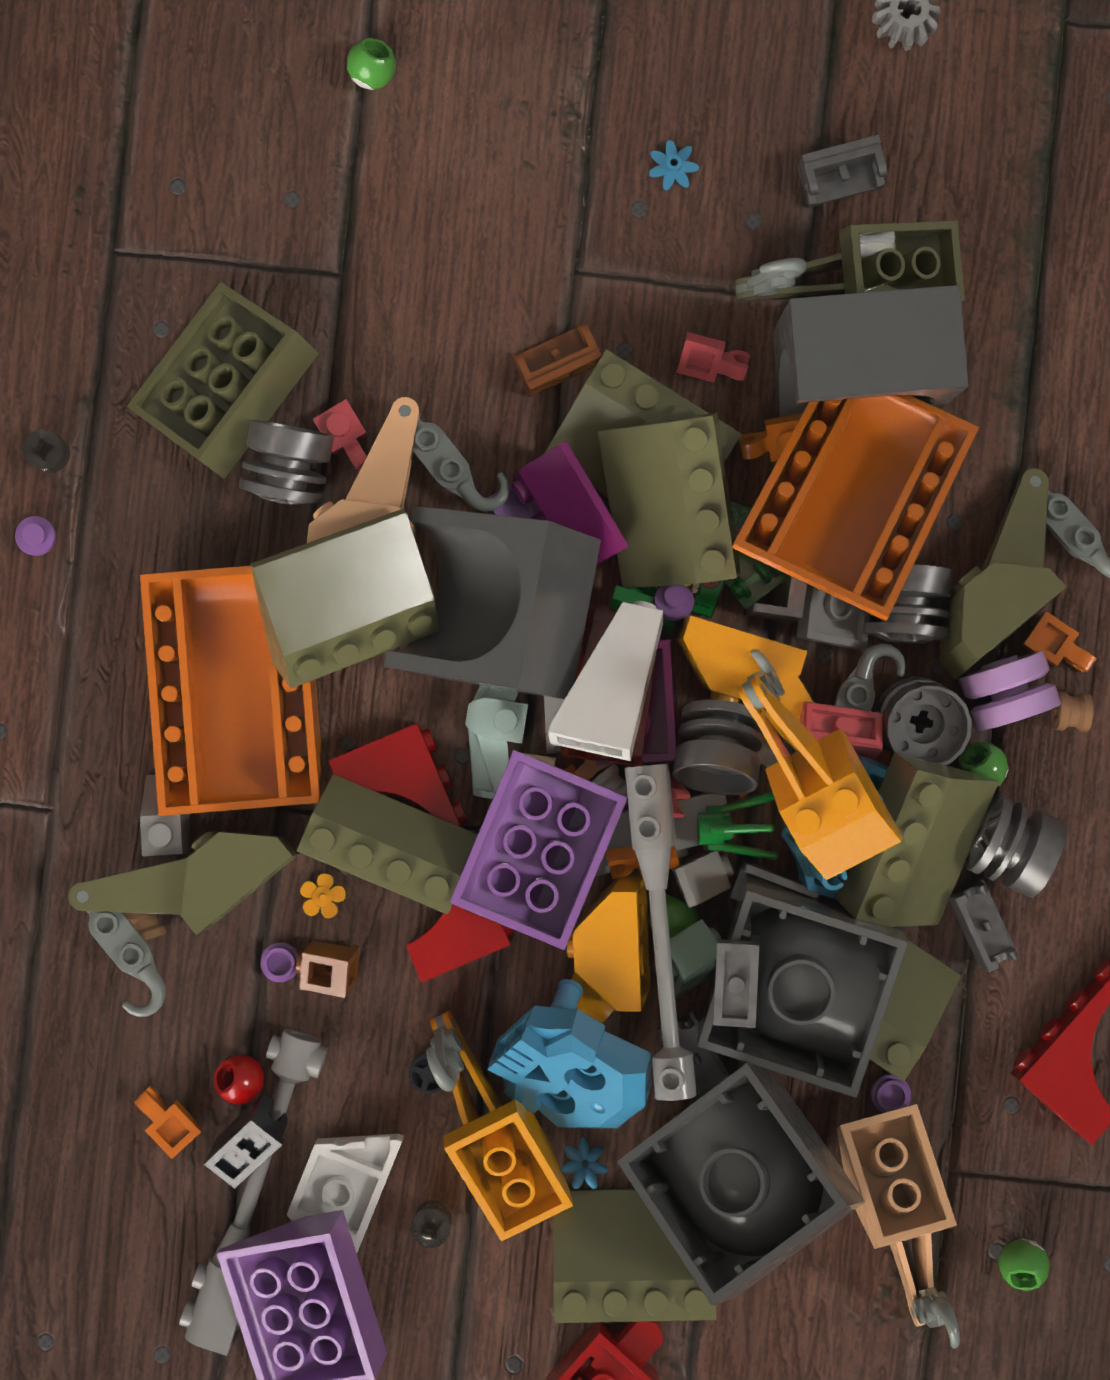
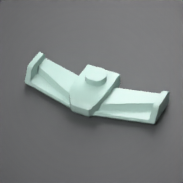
[465,685,528,799]

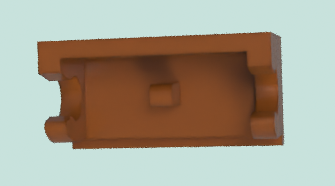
[512,323,602,397]

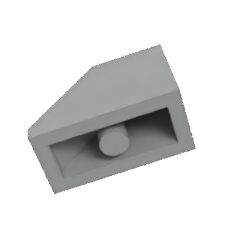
[140,775,192,856]
[672,851,734,908]

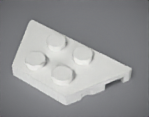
[287,1134,404,1253]

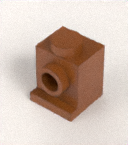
[296,940,360,998]

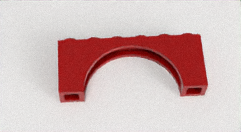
[329,723,515,983]
[1010,959,1110,1145]

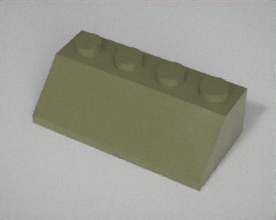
[297,774,478,915]

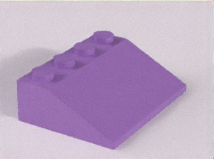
[450,750,628,950]
[216,1210,387,1380]

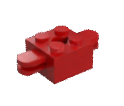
[546,1321,663,1380]

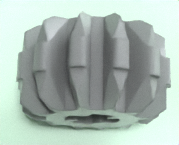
[872,0,941,52]

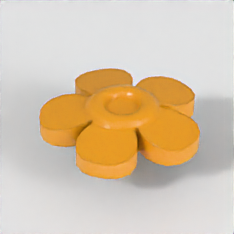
[300,873,346,919]

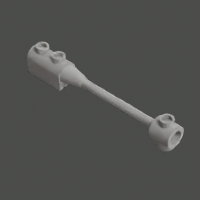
[625,763,697,1101]
[179,1029,328,1356]

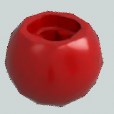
[214,1054,264,1105]

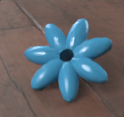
[649,140,699,191]
[560,1137,608,1189]

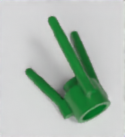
[697,792,778,860]

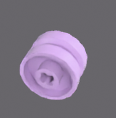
[957,650,1061,731]

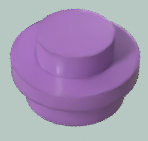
[15,516,56,556]
[654,585,694,621]
[260,942,299,982]
[871,1074,911,1113]

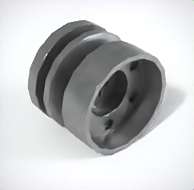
[239,420,334,505]
[863,564,953,644]
[874,676,972,765]
[672,699,764,796]
[965,794,1067,898]

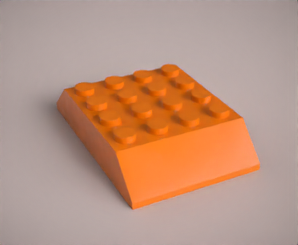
[732,395,979,621]
[140,566,323,816]

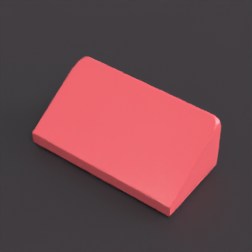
[797,701,883,760]

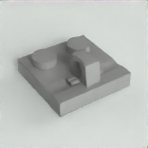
[797,584,871,650]

